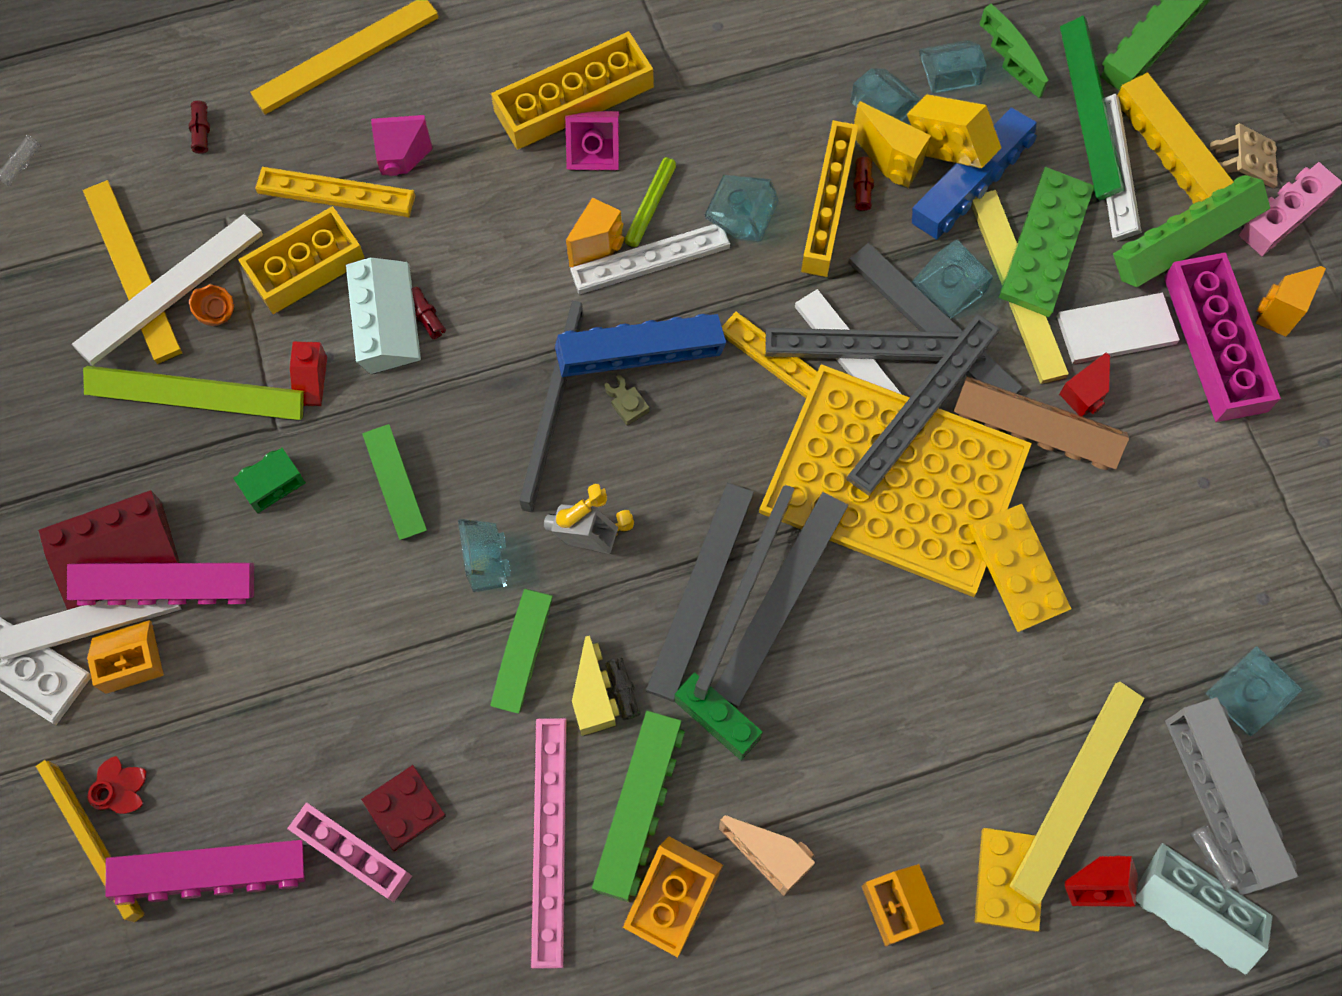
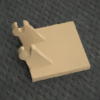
[1210,123,1278,188]

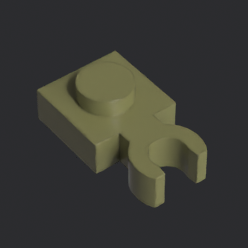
[605,375,650,426]

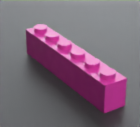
[67,563,254,605]
[105,840,305,905]

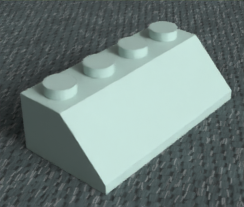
[346,258,421,374]
[1136,843,1272,975]

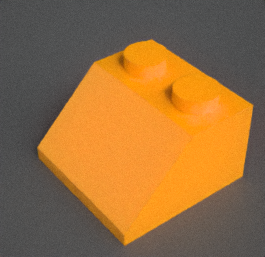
[566,198,624,268]
[1256,266,1326,337]

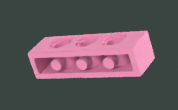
[1239,162,1342,257]
[287,802,412,902]

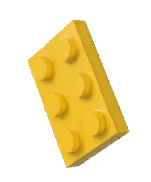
[974,828,1041,932]

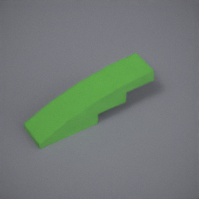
[980,4,1048,98]
[362,424,427,540]
[490,588,553,714]

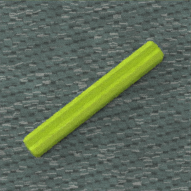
[625,157,676,248]

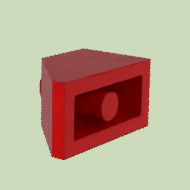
[289,341,327,406]
[1059,352,1110,417]
[1065,855,1138,907]

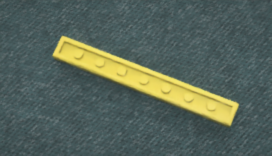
[971,190,1069,384]
[1009,682,1145,904]

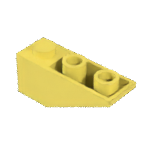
[572,635,619,736]

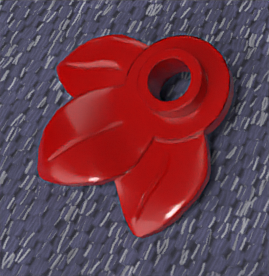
[87,756,147,814]

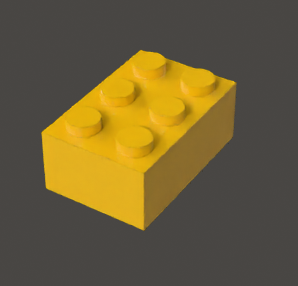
[907,94,1001,168]

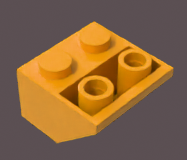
[87,620,164,694]
[861,864,944,947]

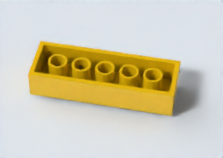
[491,31,654,150]

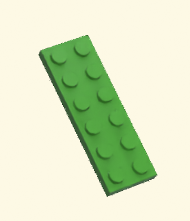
[998,167,1094,317]

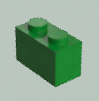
[233,448,306,514]

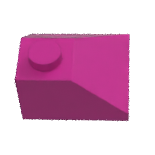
[565,111,620,170]
[371,115,432,176]

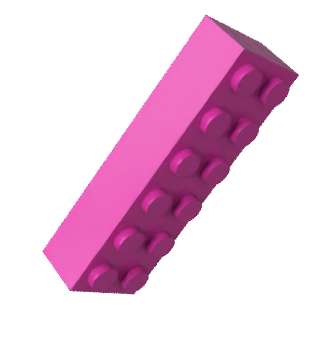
[1164,252,1281,423]

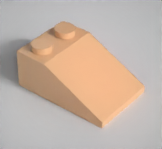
[719,815,815,896]

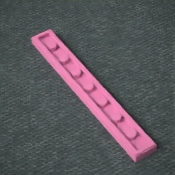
[531,718,567,969]

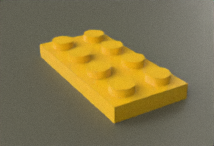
[969,504,1071,632]

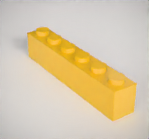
[1117,73,1234,204]
[801,120,859,277]

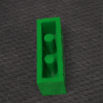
[674,672,763,761]

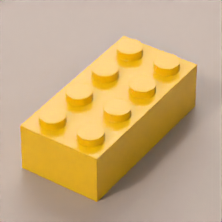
[238,206,365,314]

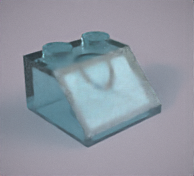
[919,40,987,93]
[850,68,921,121]
[704,175,779,241]
[912,239,993,319]
[458,519,511,592]
[1206,646,1303,736]

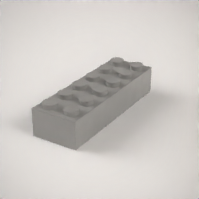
[1165,697,1298,895]

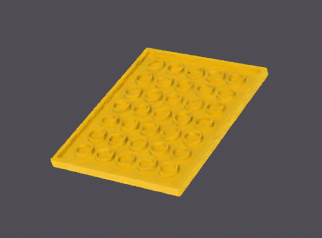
[759,364,1032,597]

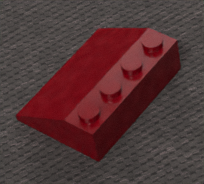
[38,490,180,610]

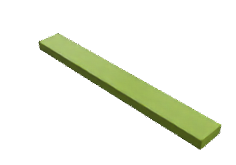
[83,366,304,420]

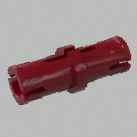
[189,101,210,154]
[853,157,874,211]
[412,287,446,339]

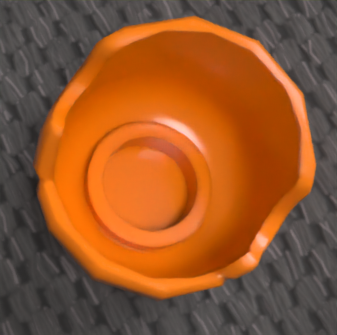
[189,284,234,326]

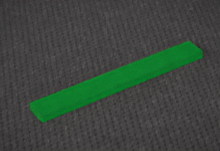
[1060,15,1125,201]

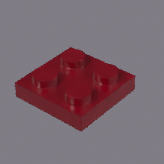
[361,765,446,852]

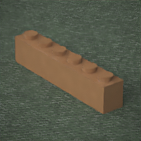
[954,376,1129,470]

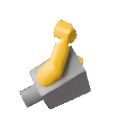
[544,484,634,554]

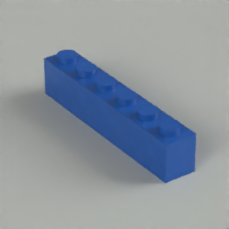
[912,107,1037,240]
[555,314,726,377]

